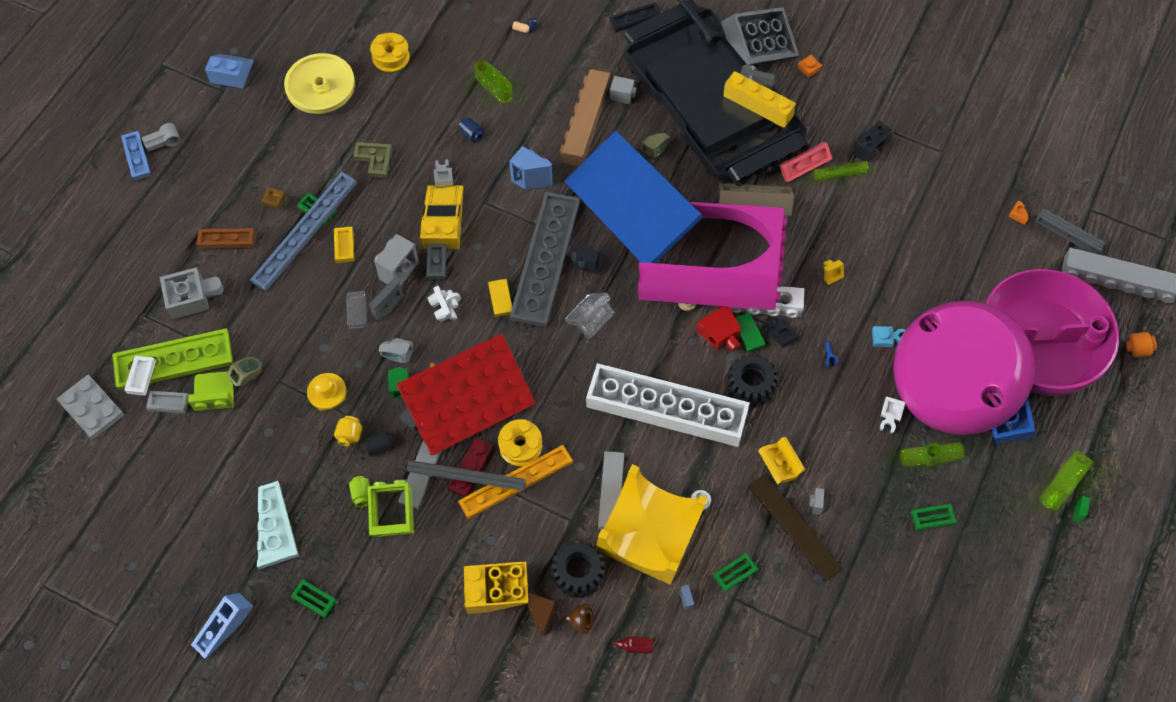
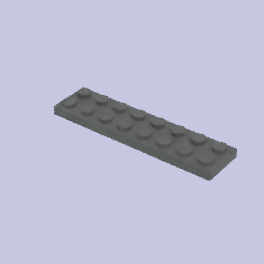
[510,192,580,327]

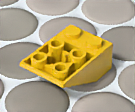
[464,562,528,614]

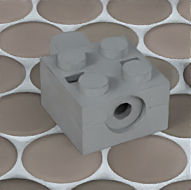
[160,267,224,320]

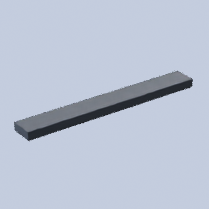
[250,171,357,292]

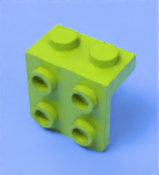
[188,371,234,411]

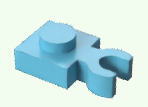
[872,326,905,347]

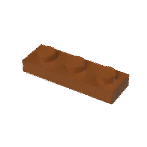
[197,228,255,249]

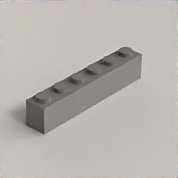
[1062,248,1176,304]

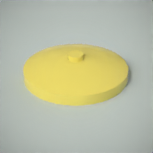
[284,53,355,114]

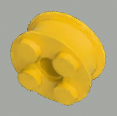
[370,33,410,72]
[498,419,542,466]

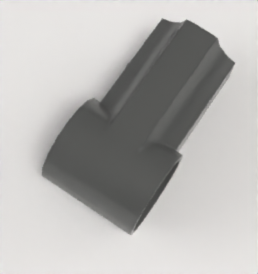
[740,64,775,90]

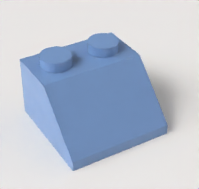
[205,54,254,88]

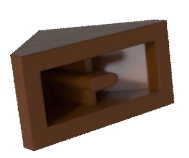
[526,593,555,637]

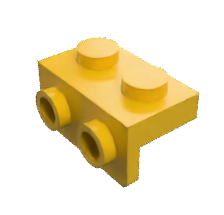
[759,437,805,485]

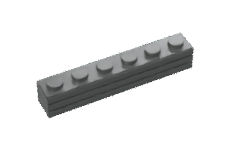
[1035,208,1105,254]

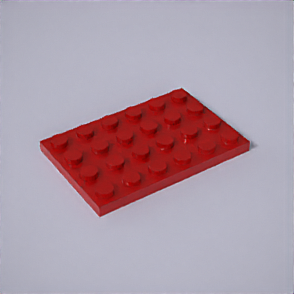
[396,333,536,456]

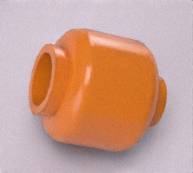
[1125,332,1157,358]

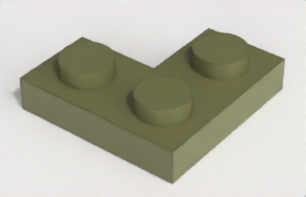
[353,142,392,178]

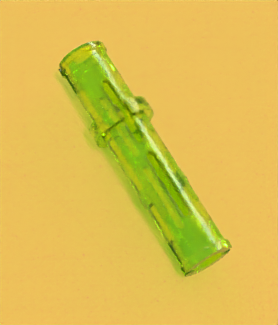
[813,161,869,181]

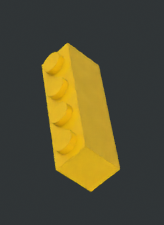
[723,71,796,128]

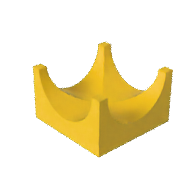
[596,464,708,585]

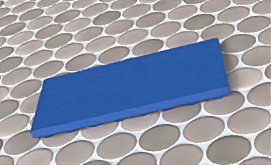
[565,131,703,263]

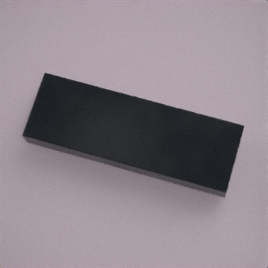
[609,2,661,33]

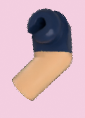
[512,18,538,33]

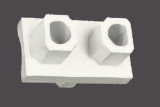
[428,285,461,322]

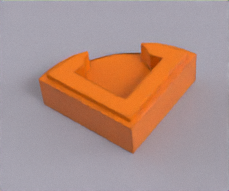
[1008,200,1028,225]

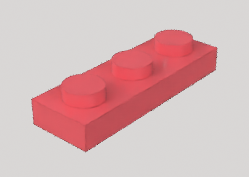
[779,142,832,182]

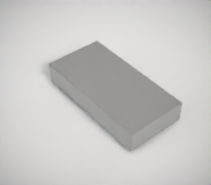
[146,391,189,414]

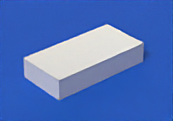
[124,356,156,396]

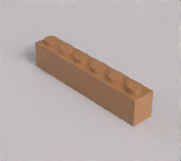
[560,69,610,166]

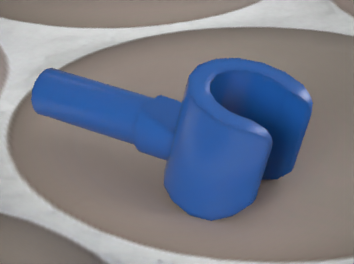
[825,342,838,367]

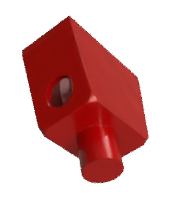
[696,306,741,352]

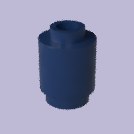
[459,118,484,143]

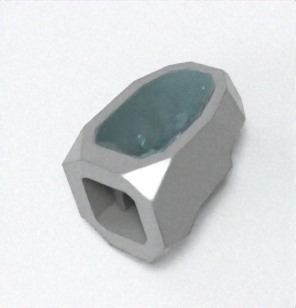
[379,338,413,363]

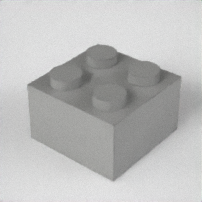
[374,234,419,286]

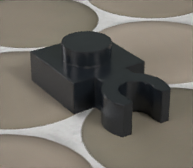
[767,316,799,348]

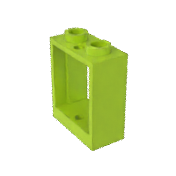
[368,480,414,537]

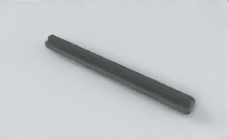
[407,460,526,490]

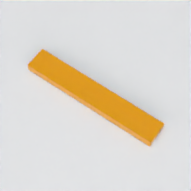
[458,445,573,519]

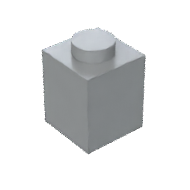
[610,76,637,104]

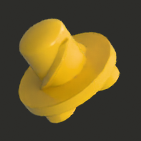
[307,373,347,411]

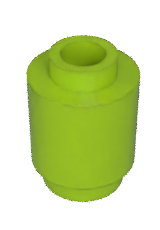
[349,476,370,507]

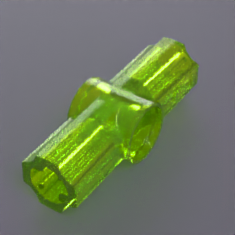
[900,442,964,467]

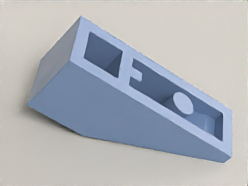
[191,593,253,659]

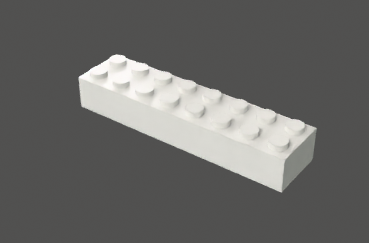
[586,363,749,447]

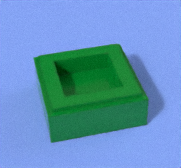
[1072,496,1090,523]

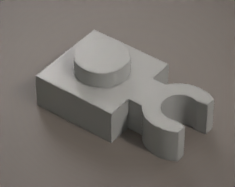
[434,159,453,187]

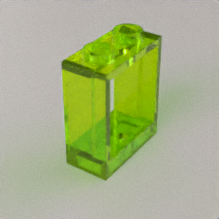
[1039,450,1094,511]

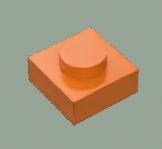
[797,55,822,78]

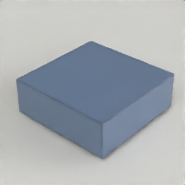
[680,585,694,612]

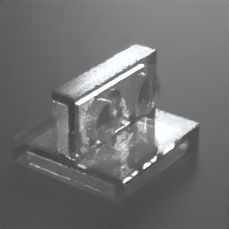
[565,293,615,338]

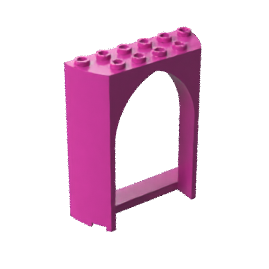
[638,202,787,310]

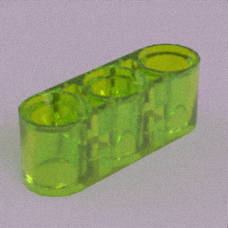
[474,60,513,103]

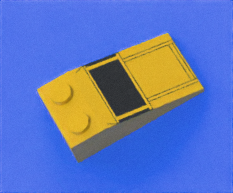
[420,185,464,249]

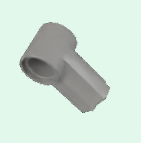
[142,123,181,152]

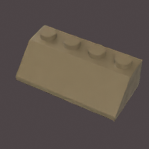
[718,183,794,216]

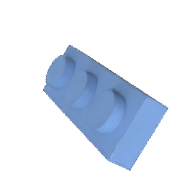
[121,131,151,181]

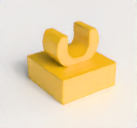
[823,259,844,285]

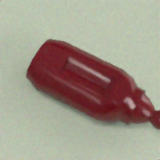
[613,636,653,654]

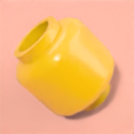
[334,416,363,447]

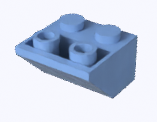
[509,146,553,190]

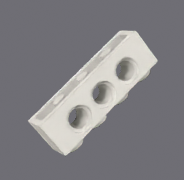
[730,286,804,318]

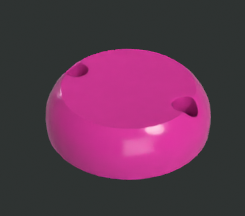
[985,269,1119,396]
[893,300,1035,435]

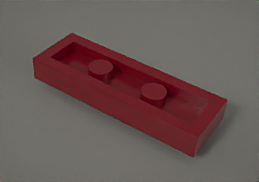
[448,437,494,497]

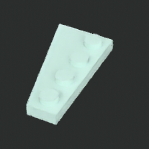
[257,481,299,569]

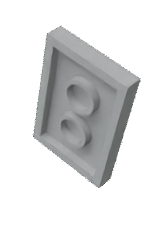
[57,374,124,440]

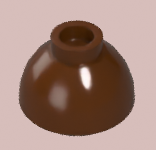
[567,604,594,634]

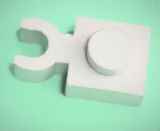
[880,397,905,434]

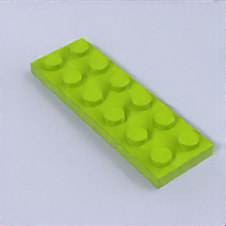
[112,328,233,391]

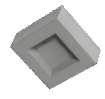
[809,488,824,515]

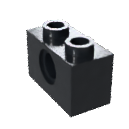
[853,121,893,164]

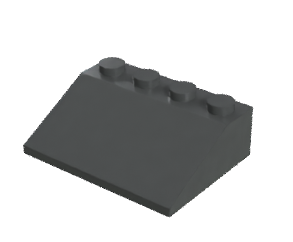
[721,7,799,65]

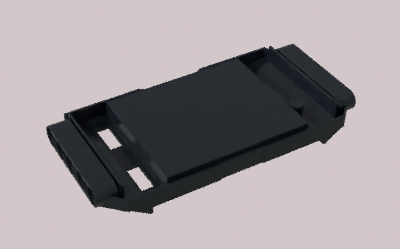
[623,0,810,187]

